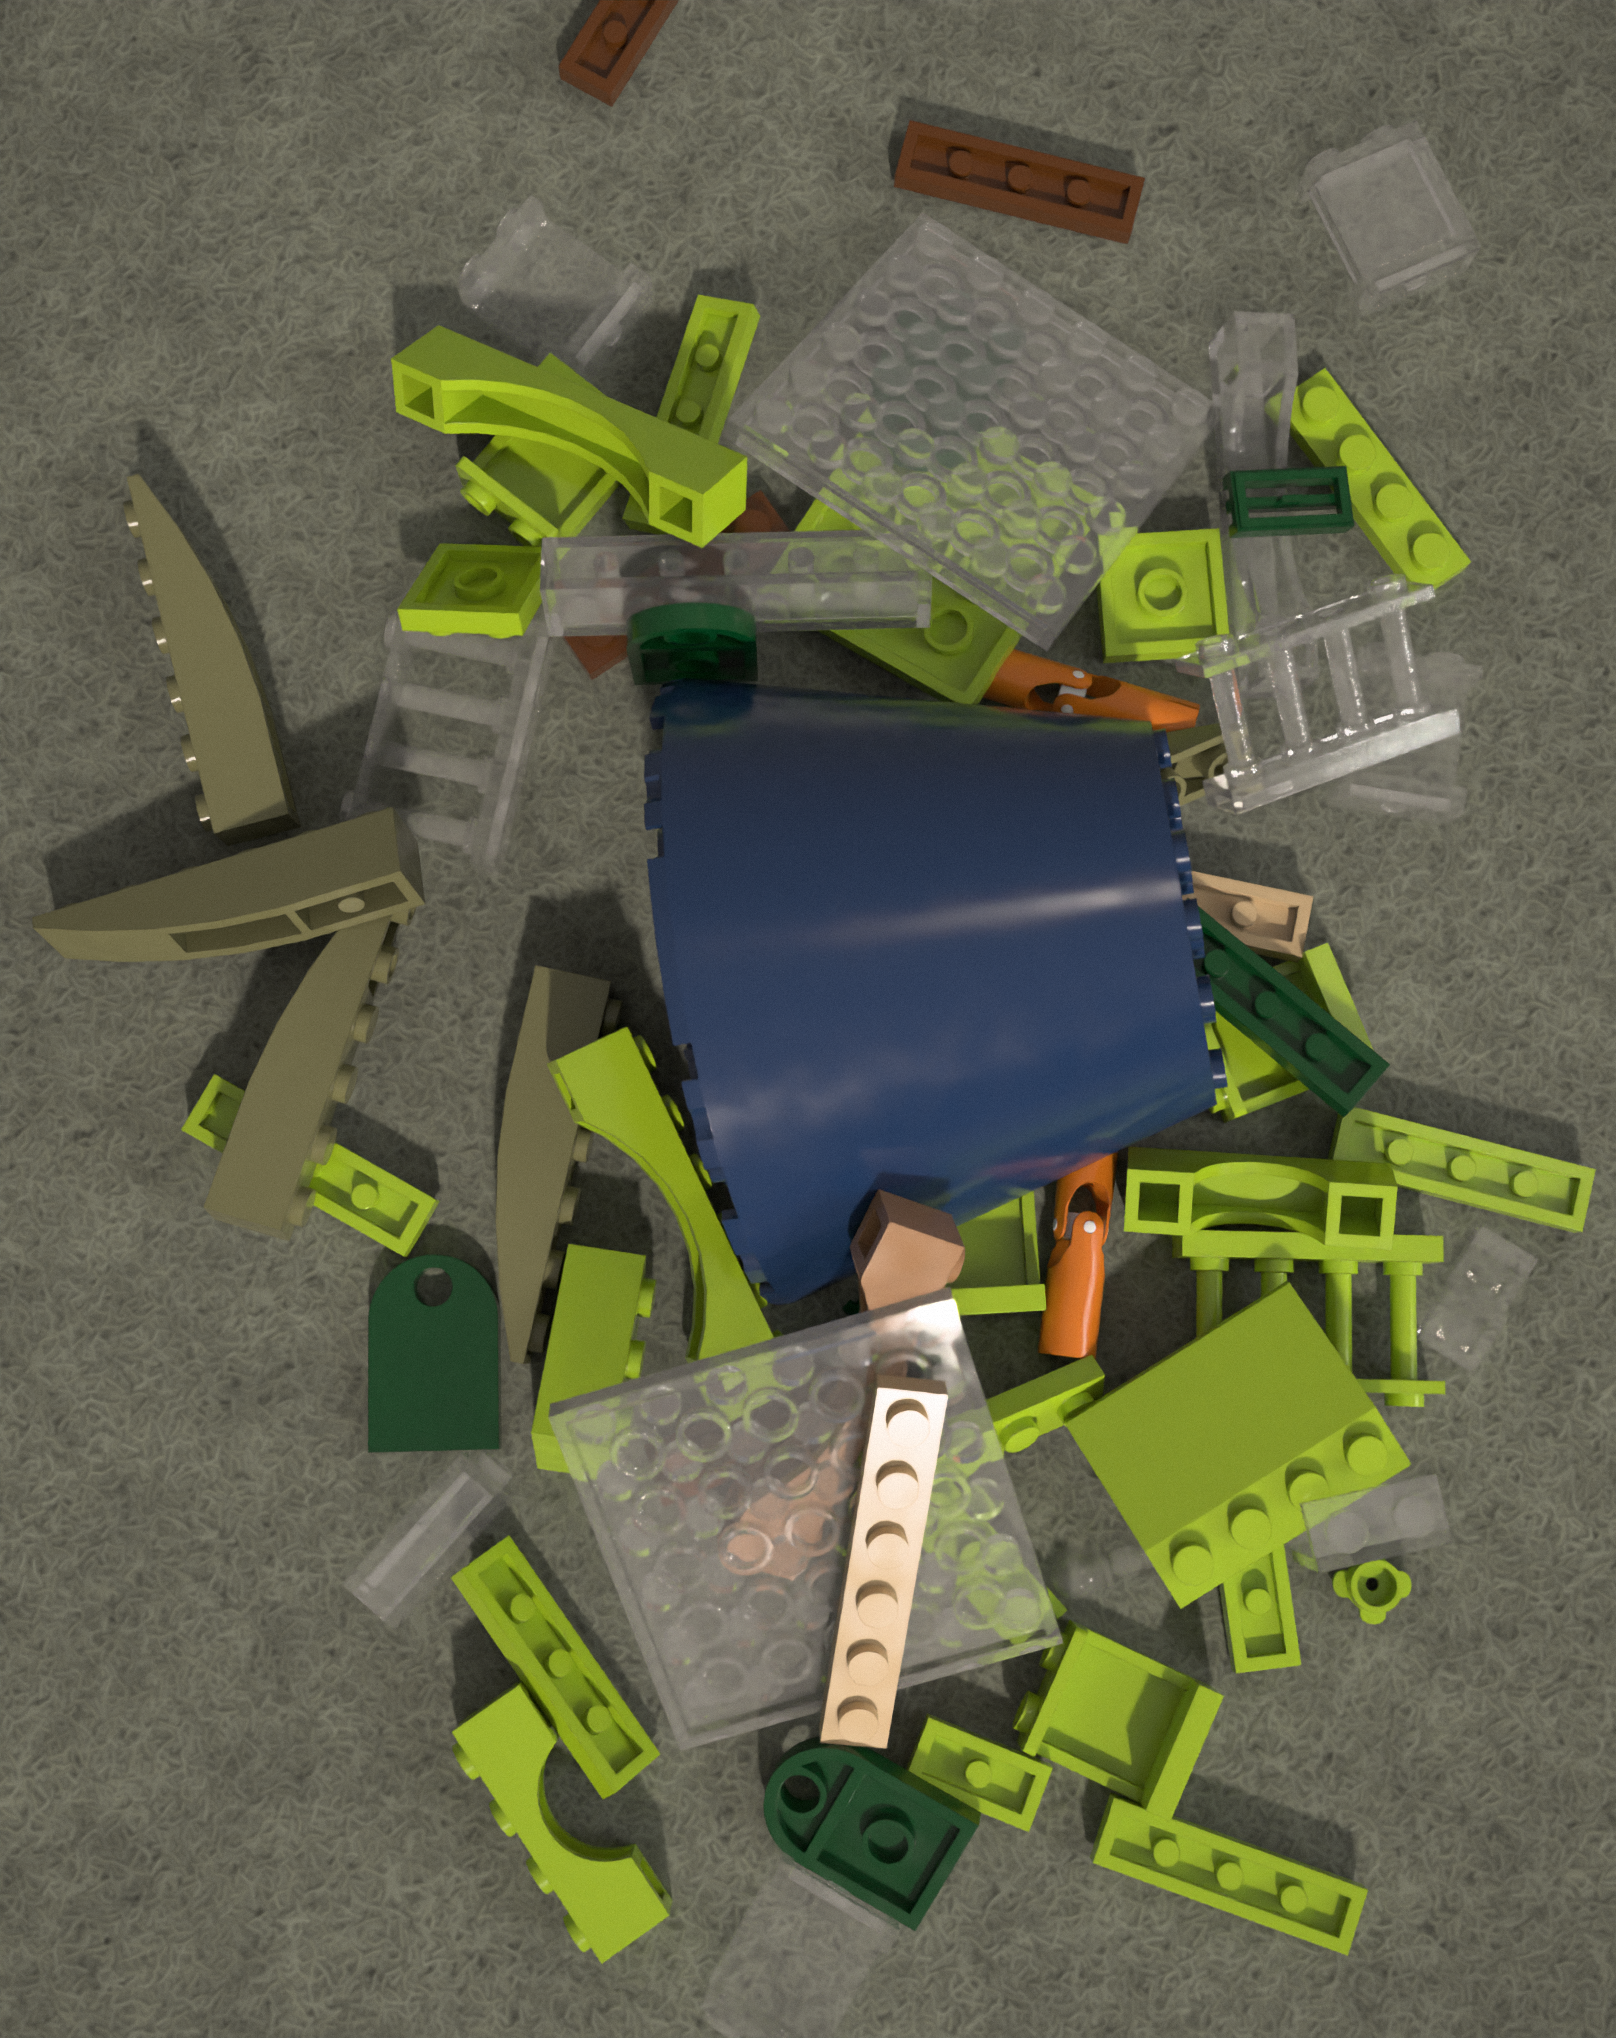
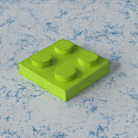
[1093,528,1231,663]
[397,543,561,639]

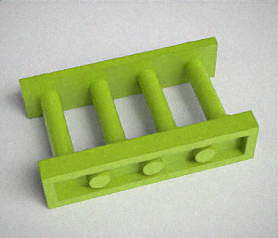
[1172,1230,1446,1407]

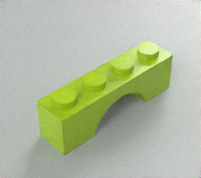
[1124,1147,1398,1250]
[452,1680,673,1964]

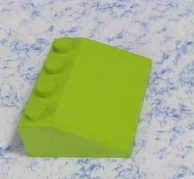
[1063,1281,1412,1609]

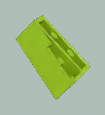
[531,1244,657,1480]

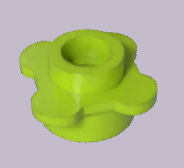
[1332,1544,1412,1625]

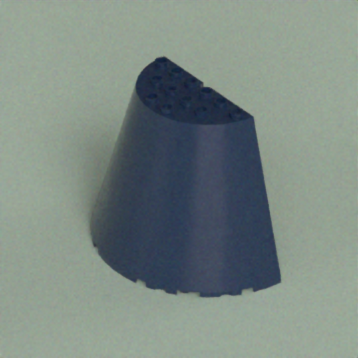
[644,678,1228,1305]

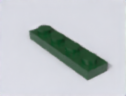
[1186,898,1390,1118]

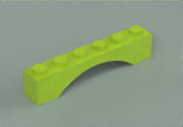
[391,325,748,548]
[547,1027,796,1421]

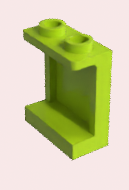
[455,352,621,557]
[1204,943,1374,1123]
[935,1191,1046,1317]
[1012,1619,1224,1822]

